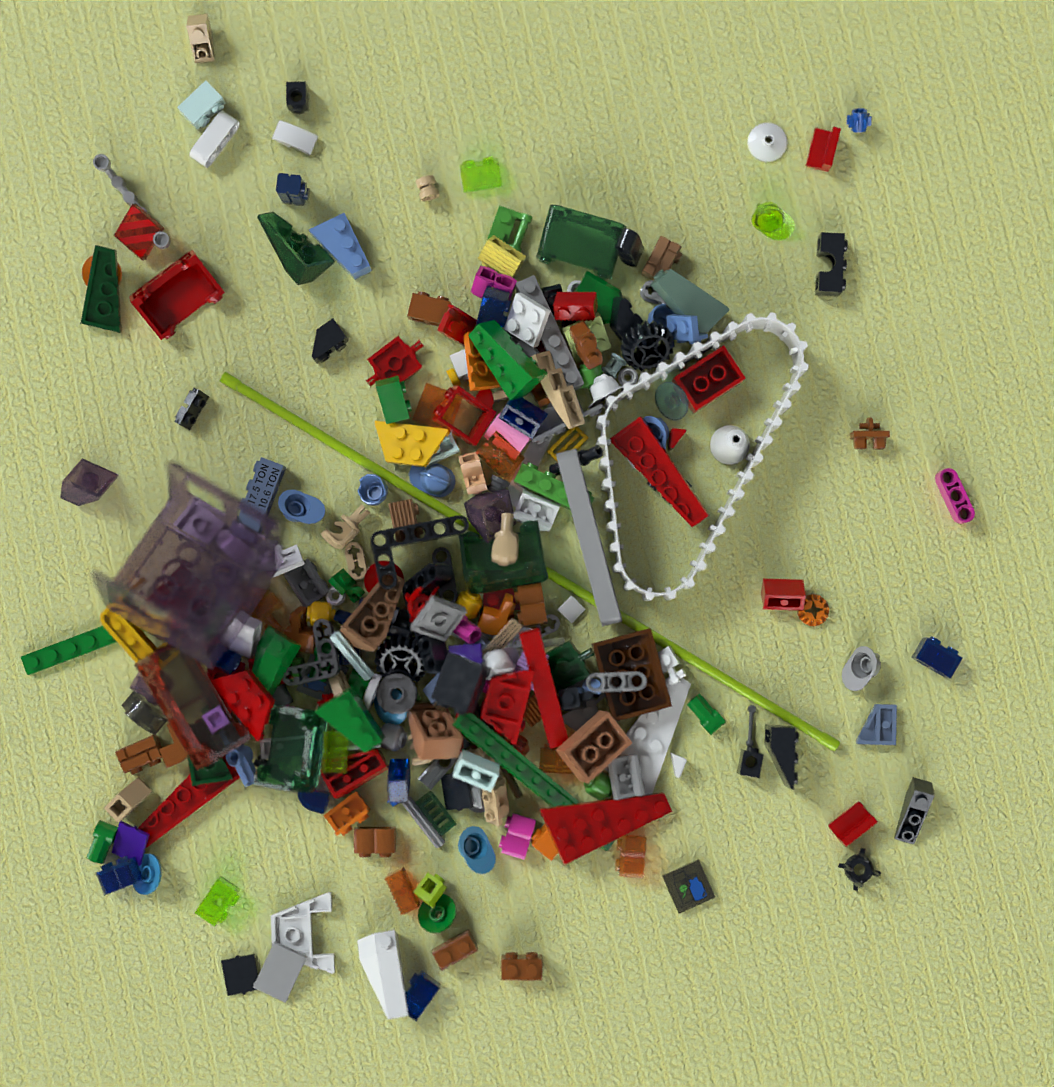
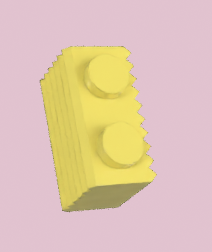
[478,235,526,278]

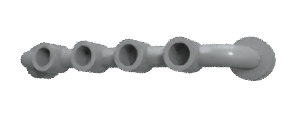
[93,154,171,249]

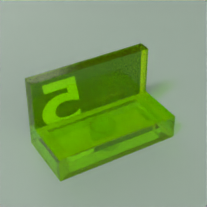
[322,731,349,773]

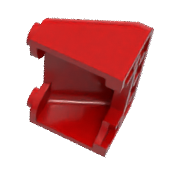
[129,250,225,340]

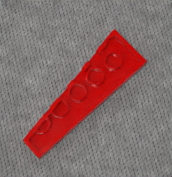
[610,416,710,527]
[138,742,240,848]

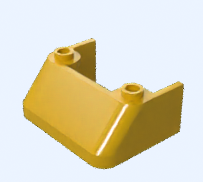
[100,577,198,675]

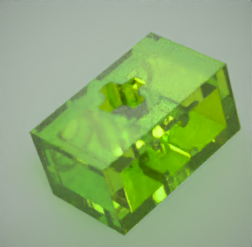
[195,876,241,927]

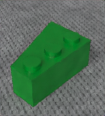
[314,686,385,752]

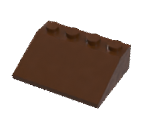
[591,628,672,722]

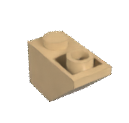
[186,14,215,63]
[104,777,152,822]

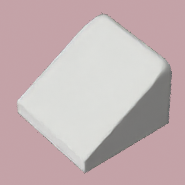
[558,595,585,624]
[671,753,687,778]

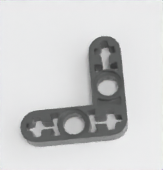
[282,619,341,686]

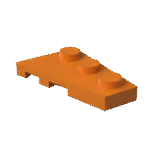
[463,332,501,391]

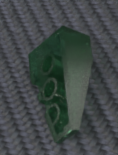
[257,212,335,285]

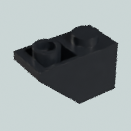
[610,296,643,342]
[312,318,349,363]

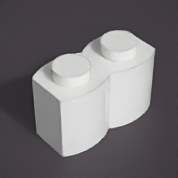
[228,612,263,659]

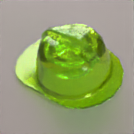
[751,202,795,240]

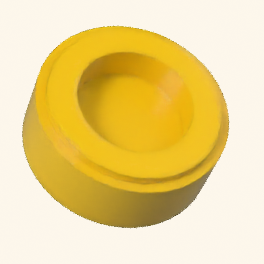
[446,368,461,386]

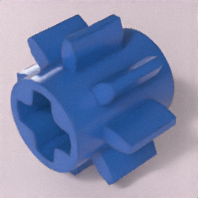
[847,108,872,133]

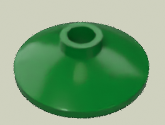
[418,894,456,933]

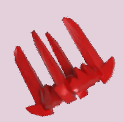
[405,587,439,623]

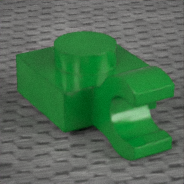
[329,568,365,603]

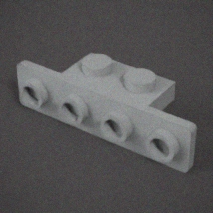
[531,399,604,444]

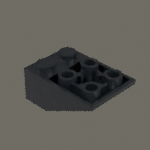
[764,724,799,789]

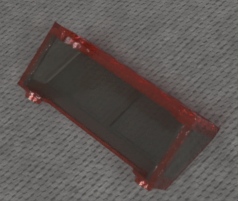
[134,633,251,770]

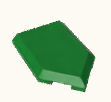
[575,271,623,324]

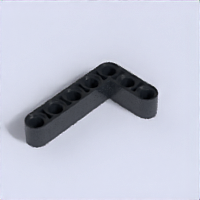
[371,515,469,590]
[402,563,452,673]

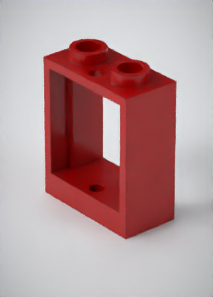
[432,386,497,446]

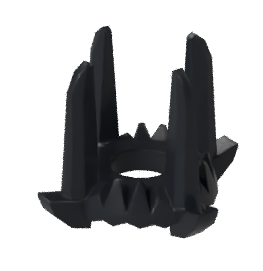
[838,848,881,891]

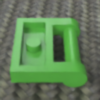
[486,205,533,252]

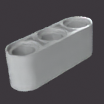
[586,672,646,692]

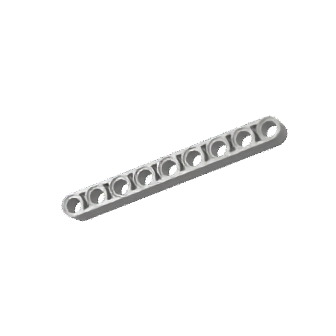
[556,449,622,626]

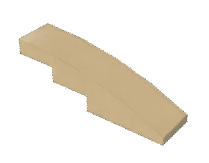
[530,350,585,429]

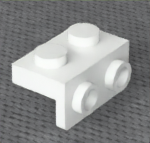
[513,490,560,532]

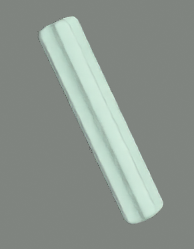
[330,631,374,681]

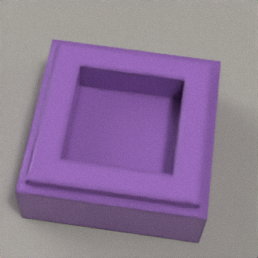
[202,705,230,734]

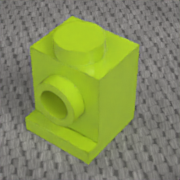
[413,873,447,909]

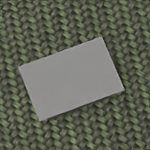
[253,942,307,1003]

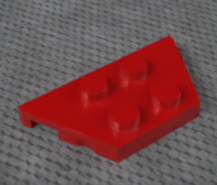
[481,668,535,745]
[210,669,275,742]

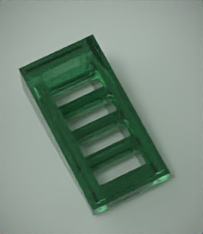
[415,791,456,836]

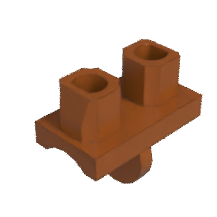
[850,417,890,449]

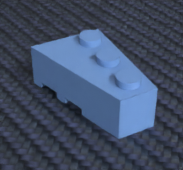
[309,213,372,280]

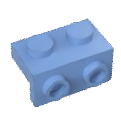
[667,314,708,344]

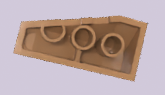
[340,575,405,652]

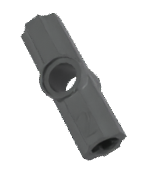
[418,738,471,790]

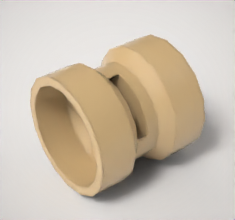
[416,175,439,202]

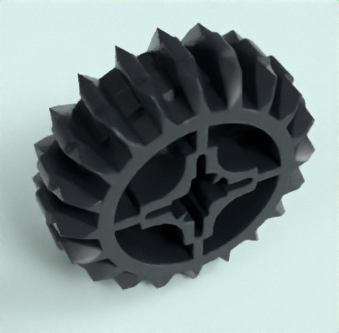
[621,320,675,372]
[374,634,426,682]

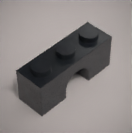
[815,232,848,296]

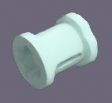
[602,353,627,379]

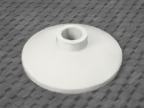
[748,123,787,162]

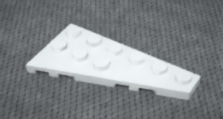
[605,678,691,794]

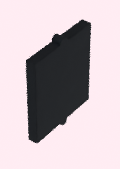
[441,772,473,811]
[221,954,258,996]

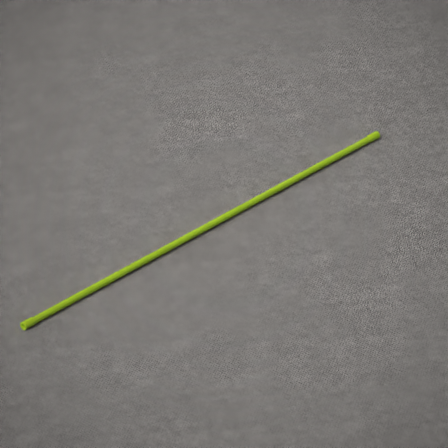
[220,372,840,752]

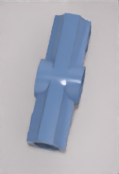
[219,725,260,787]

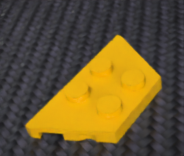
[375,421,450,467]

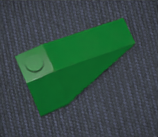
[252,625,302,696]

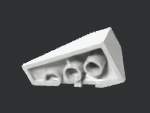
[357,930,408,1020]

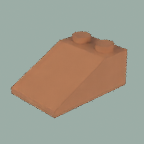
[407,702,463,760]

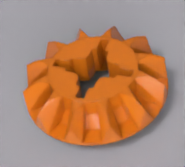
[797,594,830,626]

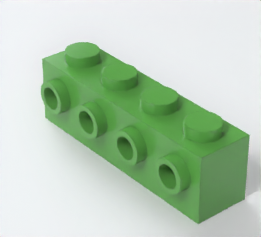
[514,462,594,510]

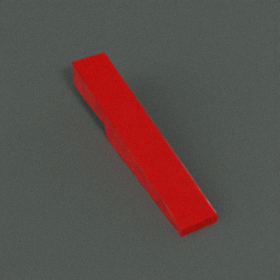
[519,628,568,749]

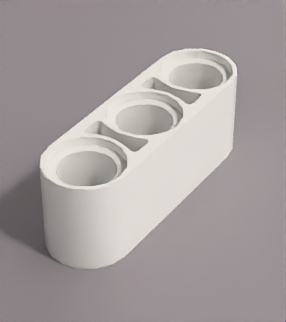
[189,110,240,168]

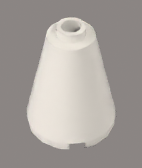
[710,425,750,465]

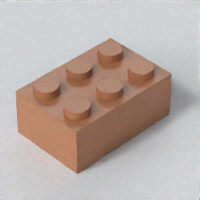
[556,710,632,783]

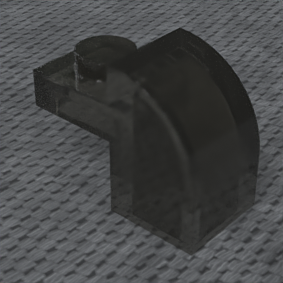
[121,690,168,735]

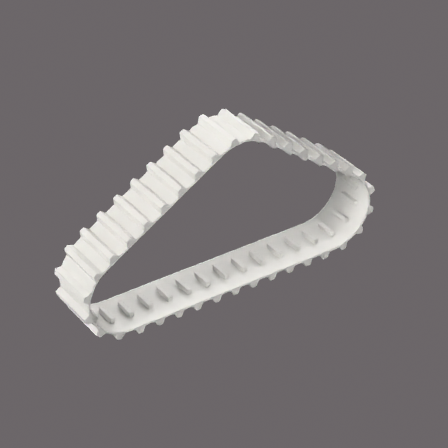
[596,312,809,601]

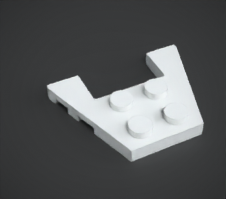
[271,892,335,973]

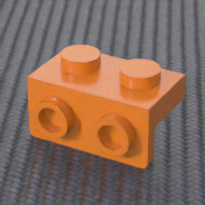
[323,790,371,836]

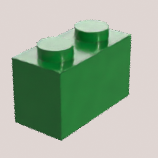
[375,375,412,424]

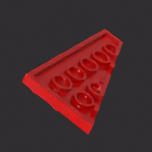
[539,792,672,865]

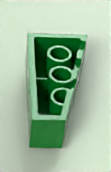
[468,320,548,401]

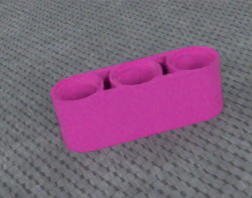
[935,468,975,524]

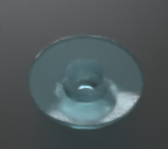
[655,382,689,420]

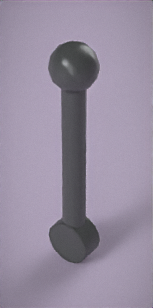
[746,705,756,747]

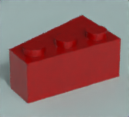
[315,749,390,799]

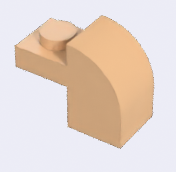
[458,451,487,495]

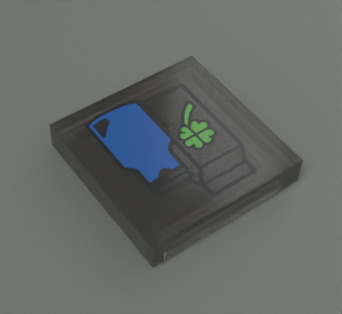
[662,859,715,914]

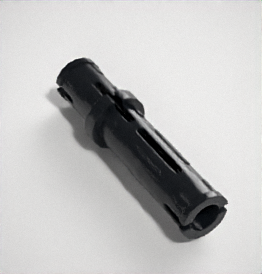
[549,445,603,476]

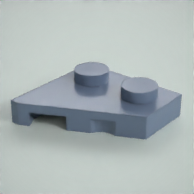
[856,704,897,745]

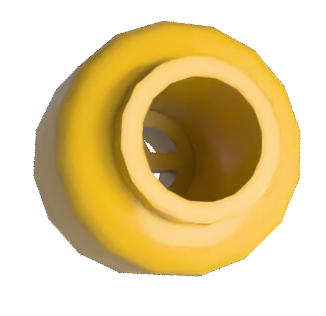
[454,589,483,619]
[306,601,336,628]

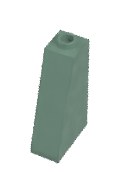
[650,269,730,334]

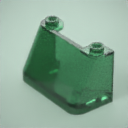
[536,204,626,280]
[459,520,548,594]
[253,704,327,793]

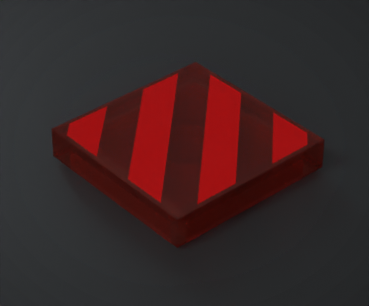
[114,204,164,260]

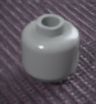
[380,723,407,751]

